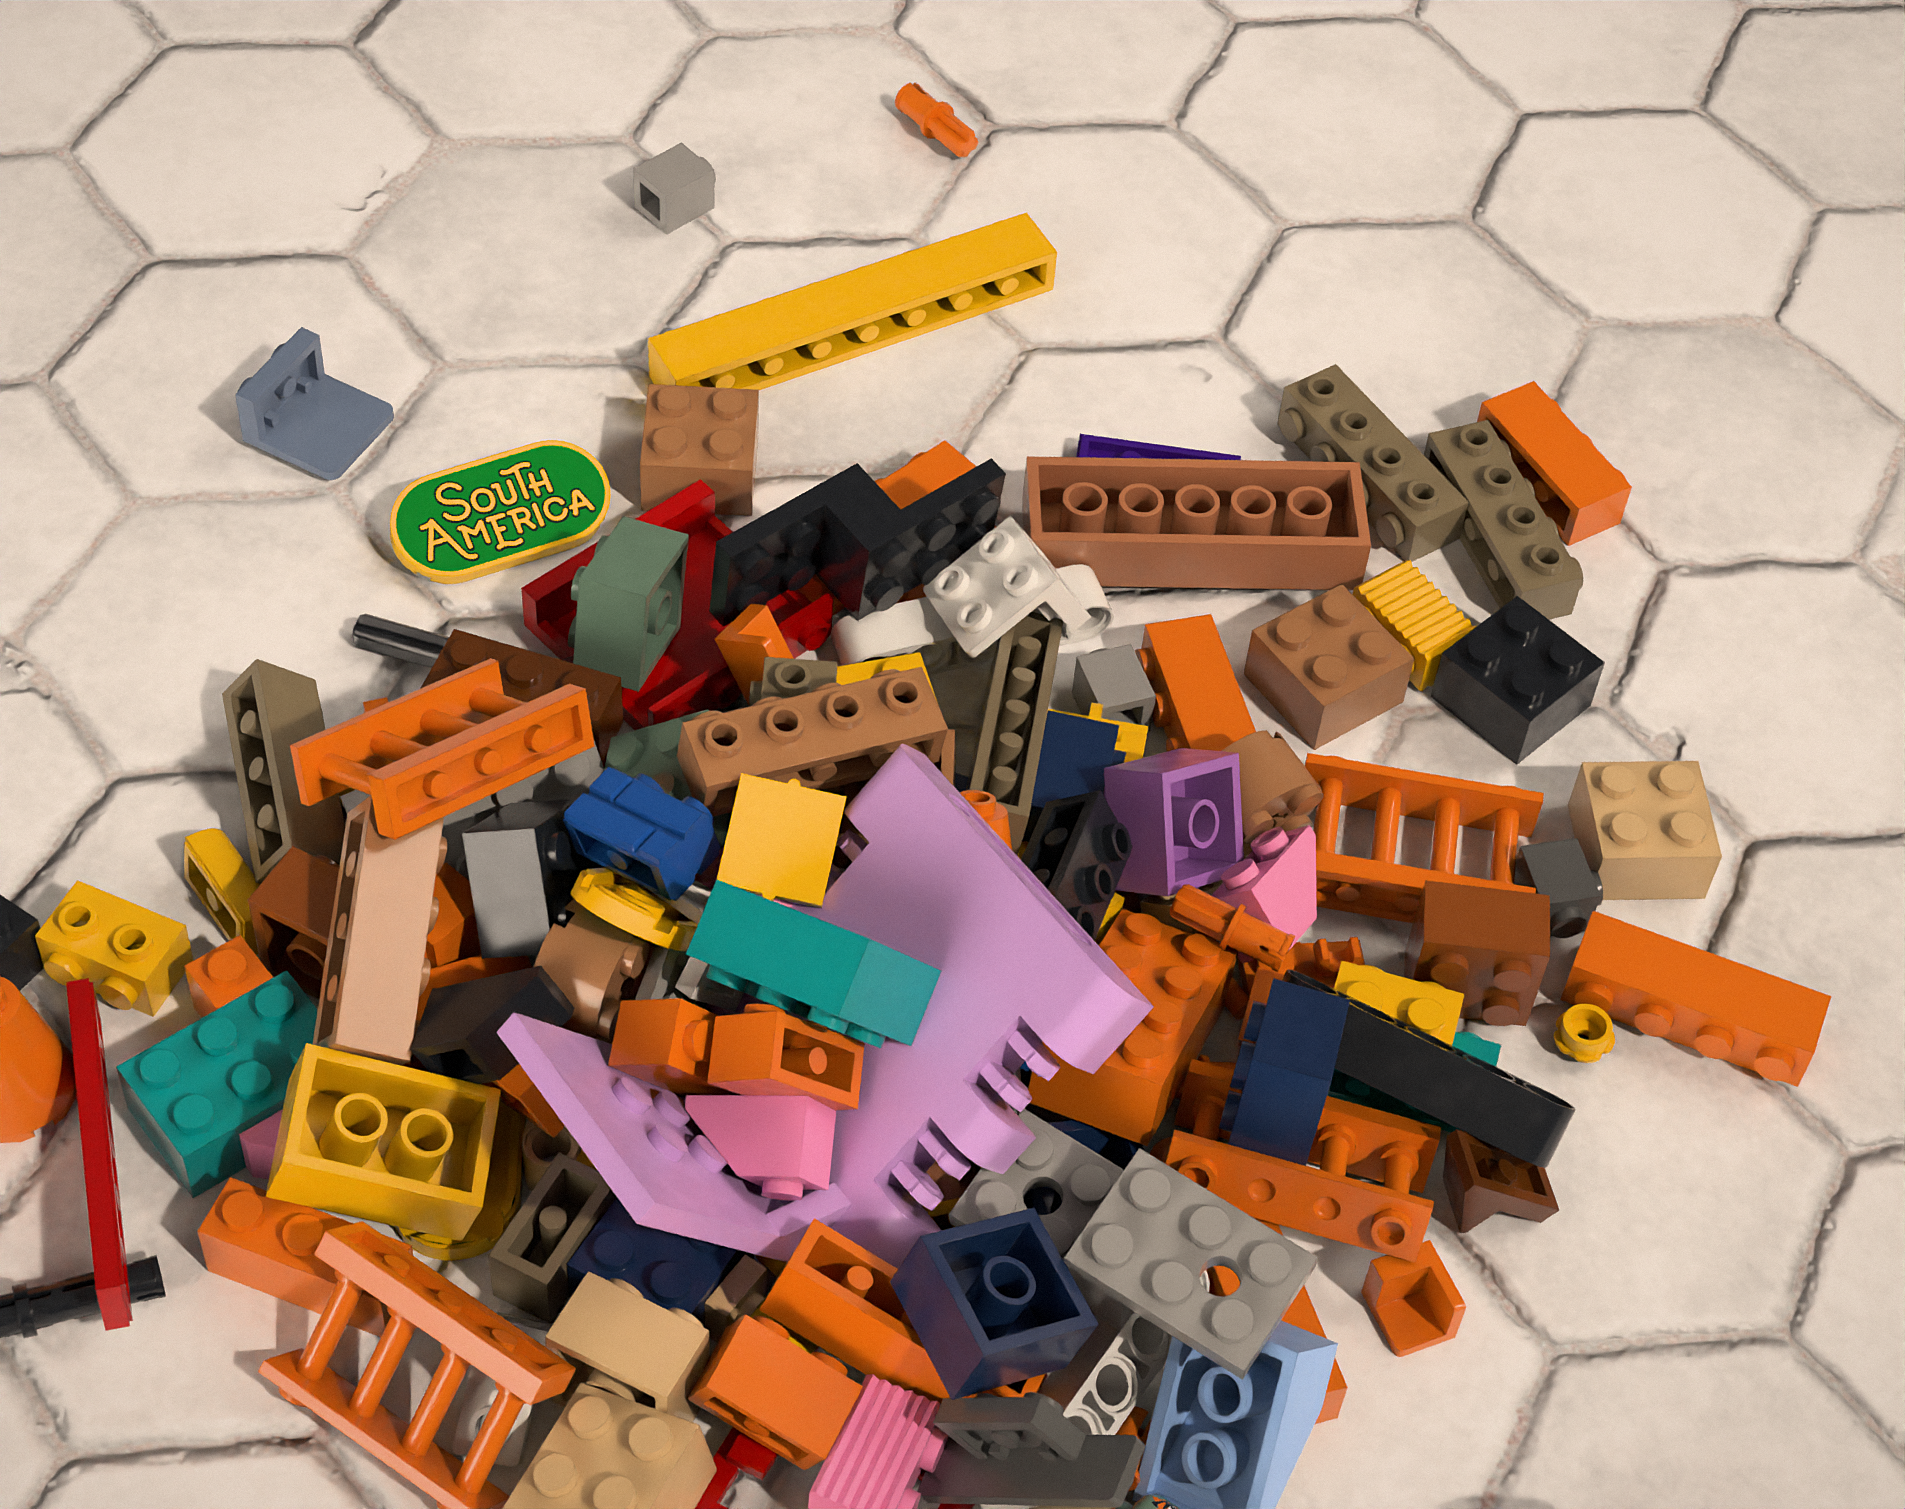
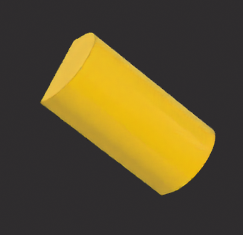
[184,828,260,955]

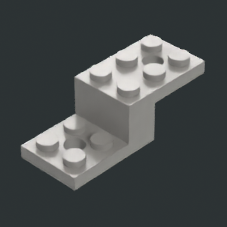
[949,1109,1318,1380]

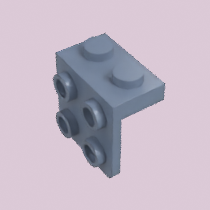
[235,327,394,480]

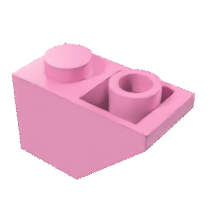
[1211,825,1317,963]

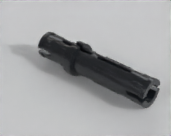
[0,1255,166,1338]

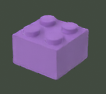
[1104,748,1244,897]

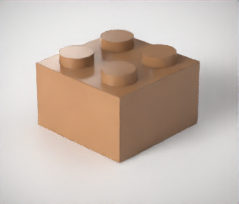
[640,384,759,516]
[1244,584,1415,750]

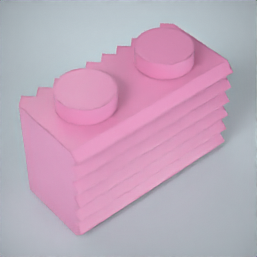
[808,1374,948,1509]

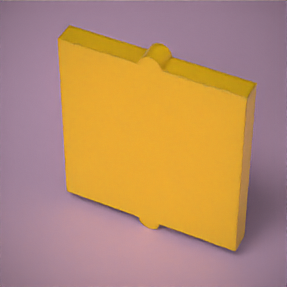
[717,773,846,909]

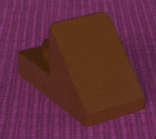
[1443,1129,1560,1233]

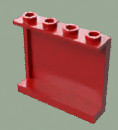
[521,479,833,731]

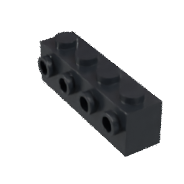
[1021,790,1133,941]

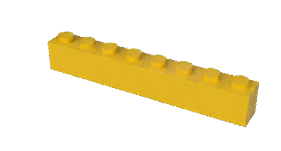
[648,212,1057,390]

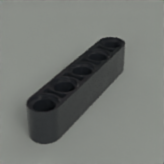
[1282,969,1576,1168]

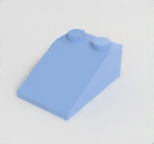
[1132,1320,1338,1509]

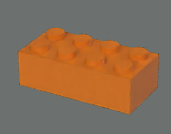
[1028,909,1238,1146]

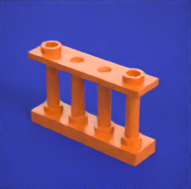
[290,658,595,840]
[1304,753,1544,923]
[1165,1059,1441,1263]
[258,1221,576,1509]

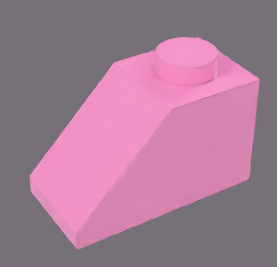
[685,1095,836,1201]

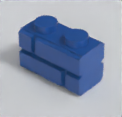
[563,767,721,901]

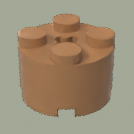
[1222,730,1323,859]
[534,899,655,1044]

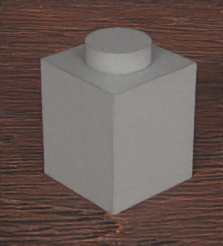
[633,142,716,235]
[1072,644,1156,733]

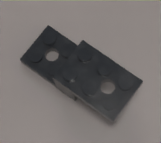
[709,458,1006,627]

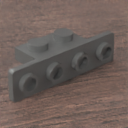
[917,1392,1145,1508]

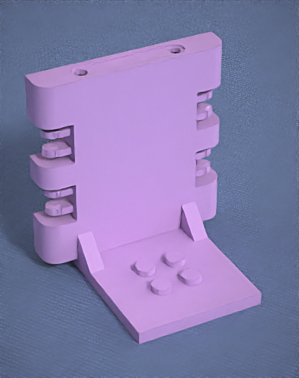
[497,744,1154,1269]

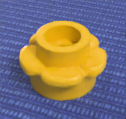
[1553,1004,1615,1063]

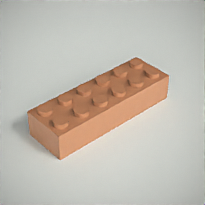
[1022,456,1371,590]

